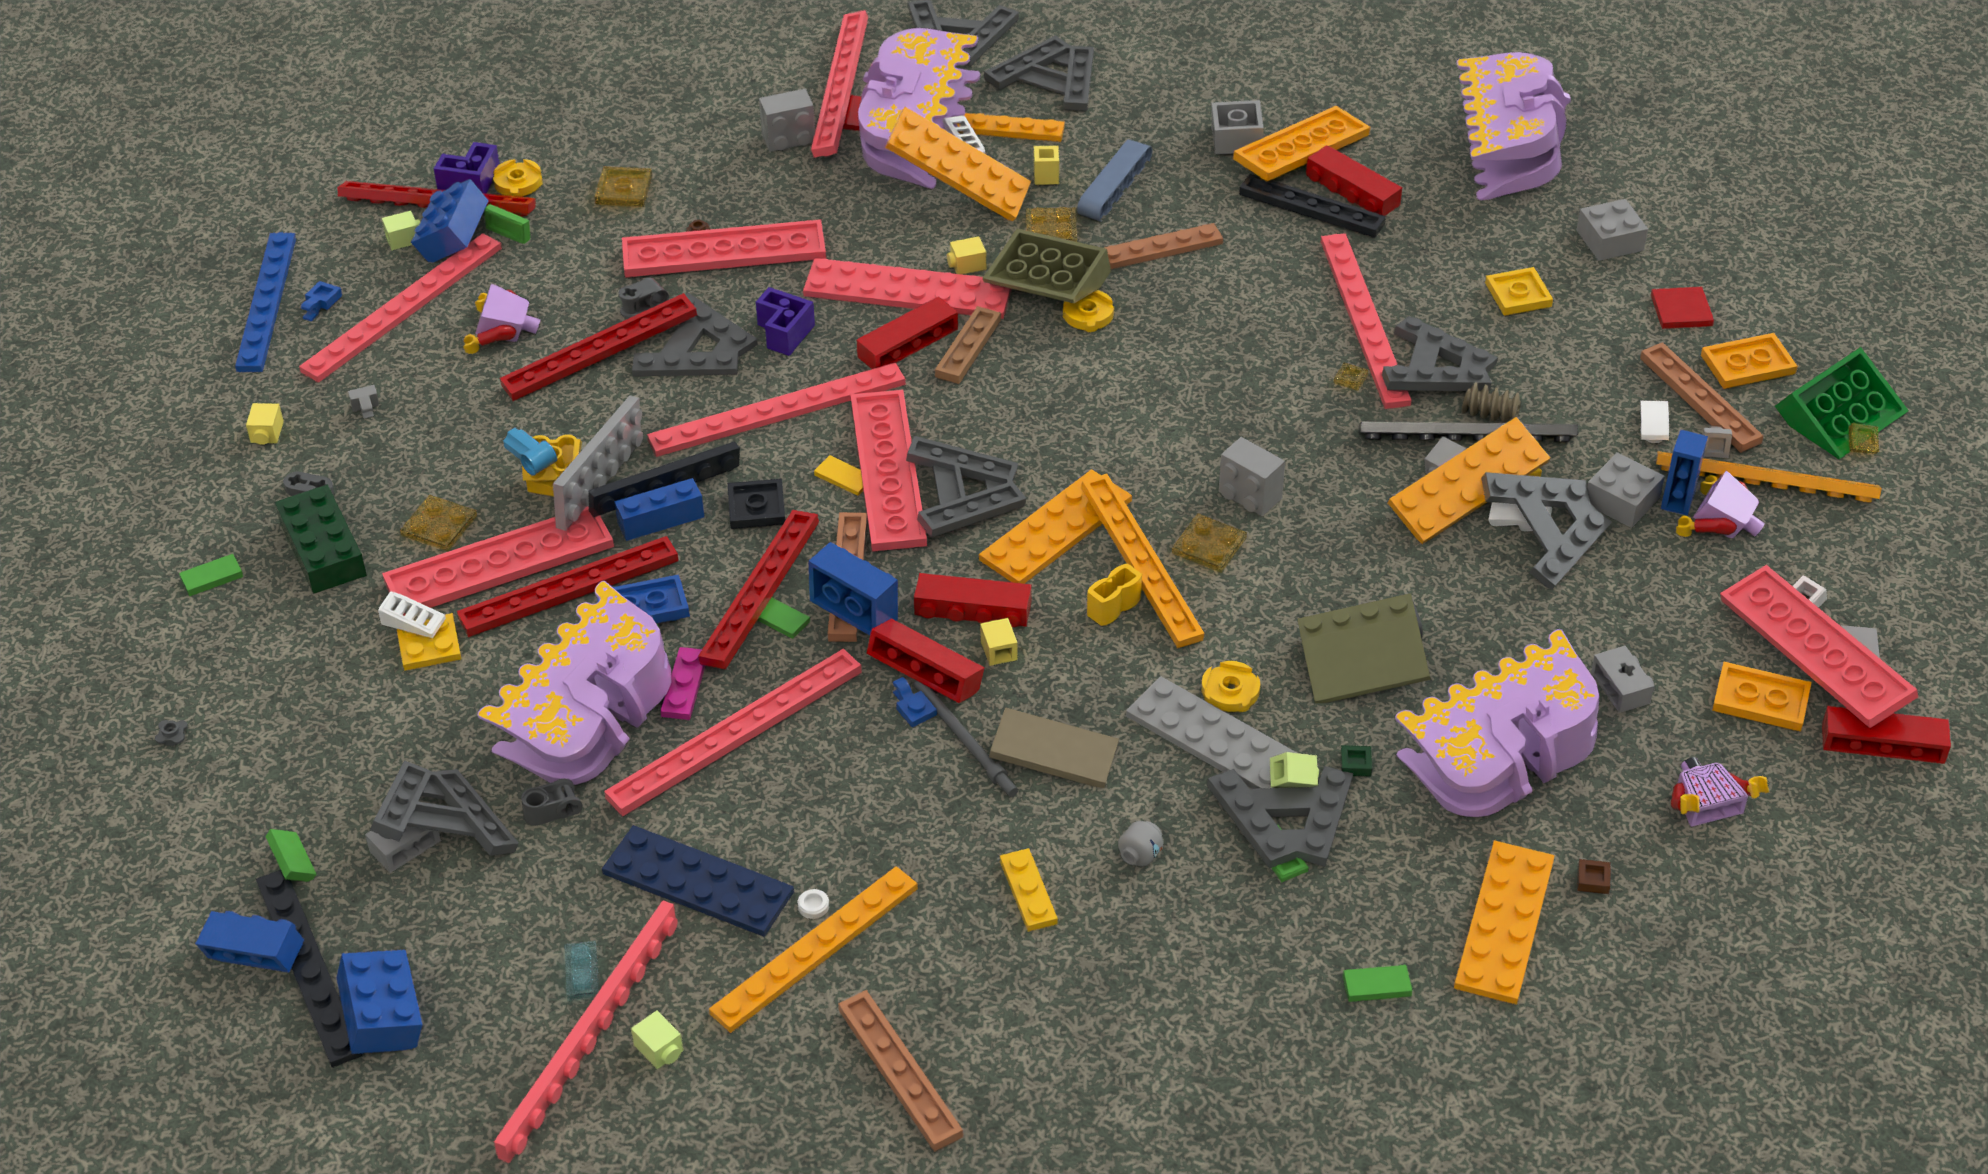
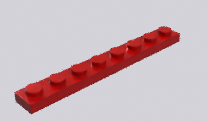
[338,181,535,217]
[500,293,697,401]
[698,510,819,669]
[457,536,679,637]

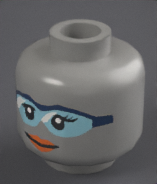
[1118,821,1164,866]

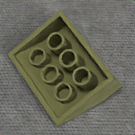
[983,228,1111,303]
[1298,593,1431,703]

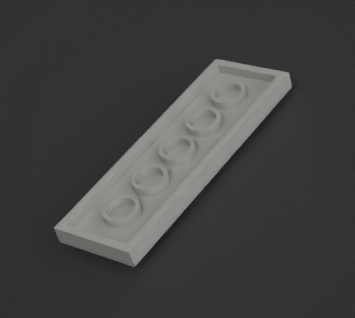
[553,396,643,531]
[1126,676,1297,789]

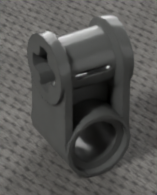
[618,277,669,319]
[521,778,583,826]

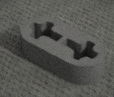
[283,472,334,496]

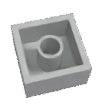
[759,89,815,152]
[1212,100,1264,154]
[1576,199,1648,261]
[1219,437,1285,516]
[1587,452,1665,528]

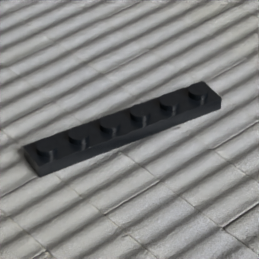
[1239,174,1386,238]
[588,441,740,517]

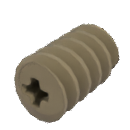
[1462,382,1521,423]

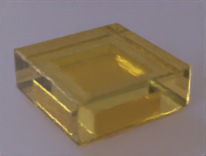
[1334,363,1368,391]
[1848,423,1879,454]

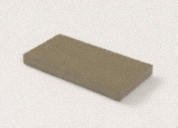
[989,707,1119,788]

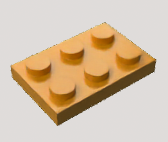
[1701,333,1798,389]
[1712,662,1812,732]

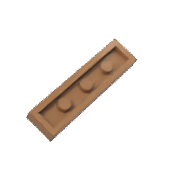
[935,306,1001,384]

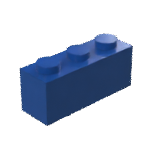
[1661,430,1708,516]
[614,478,704,541]
[195,911,304,972]

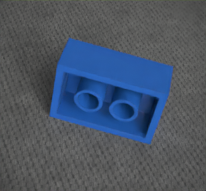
[411,179,489,262]
[808,542,898,635]
[336,950,422,1054]

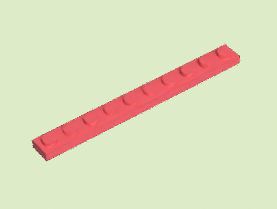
[811,10,868,158]
[299,233,502,383]
[1321,233,1411,409]
[647,363,906,457]
[604,649,862,817]
[494,900,678,1163]

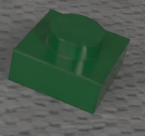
[1340,745,1372,777]

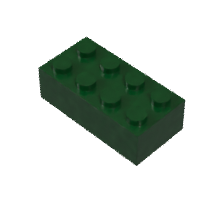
[274,484,367,594]

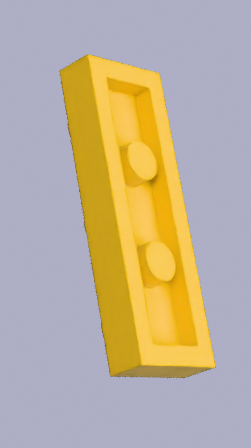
[1000,848,1058,932]

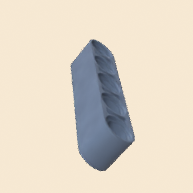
[1077,139,1152,222]

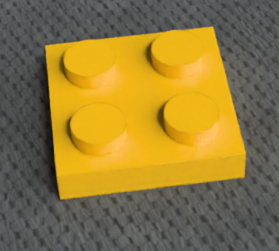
[1485,267,1553,316]
[397,613,461,671]

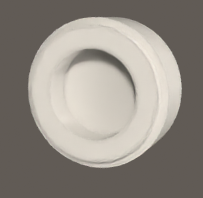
[798,889,829,919]

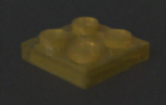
[594,166,652,207]
[1026,207,1077,242]
[400,494,477,551]
[1172,513,1247,573]

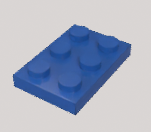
[596,574,690,623]

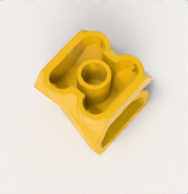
[522,435,582,497]

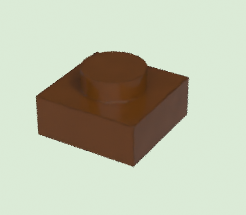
[1577,859,1611,894]

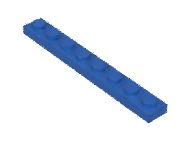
[235,232,296,372]

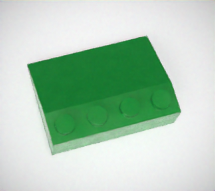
[1775,347,1909,459]

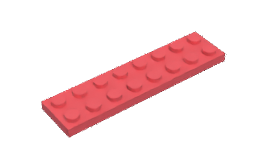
[622,220,826,277]
[803,258,1012,319]
[850,390,927,552]
[382,506,614,616]
[1720,565,1918,728]

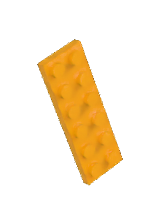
[1233,106,1371,181]
[885,107,1031,221]
[1388,417,1550,544]
[979,469,1132,584]
[1454,840,1555,1005]

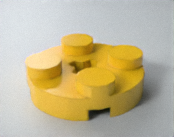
[493,159,543,197]
[1063,290,1114,332]
[1201,661,1260,712]

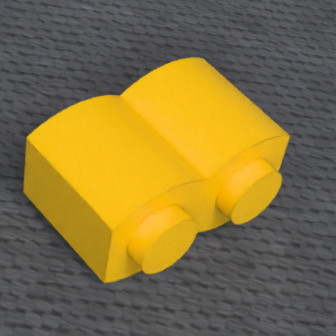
[1087,564,1142,626]

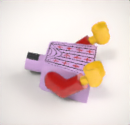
[463,284,540,354]
[1676,471,1765,538]
[1671,757,1769,827]

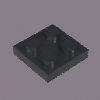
[727,478,786,529]

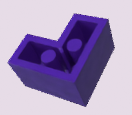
[433,142,500,194]
[756,287,815,356]

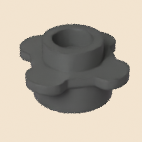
[155,720,188,746]

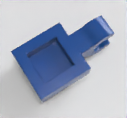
[301,281,342,322]
[893,677,937,728]

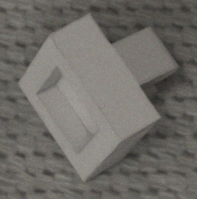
[348,385,379,419]
[1703,426,1732,458]

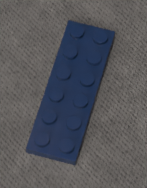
[602,825,794,937]

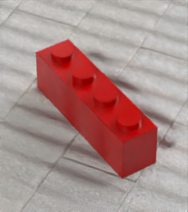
[1306,145,1402,216]
[857,296,958,369]
[914,573,1032,627]
[866,618,985,703]
[1822,706,1951,764]

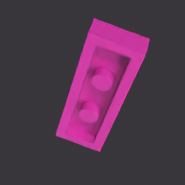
[661,647,706,720]

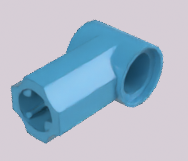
[503,428,557,475]

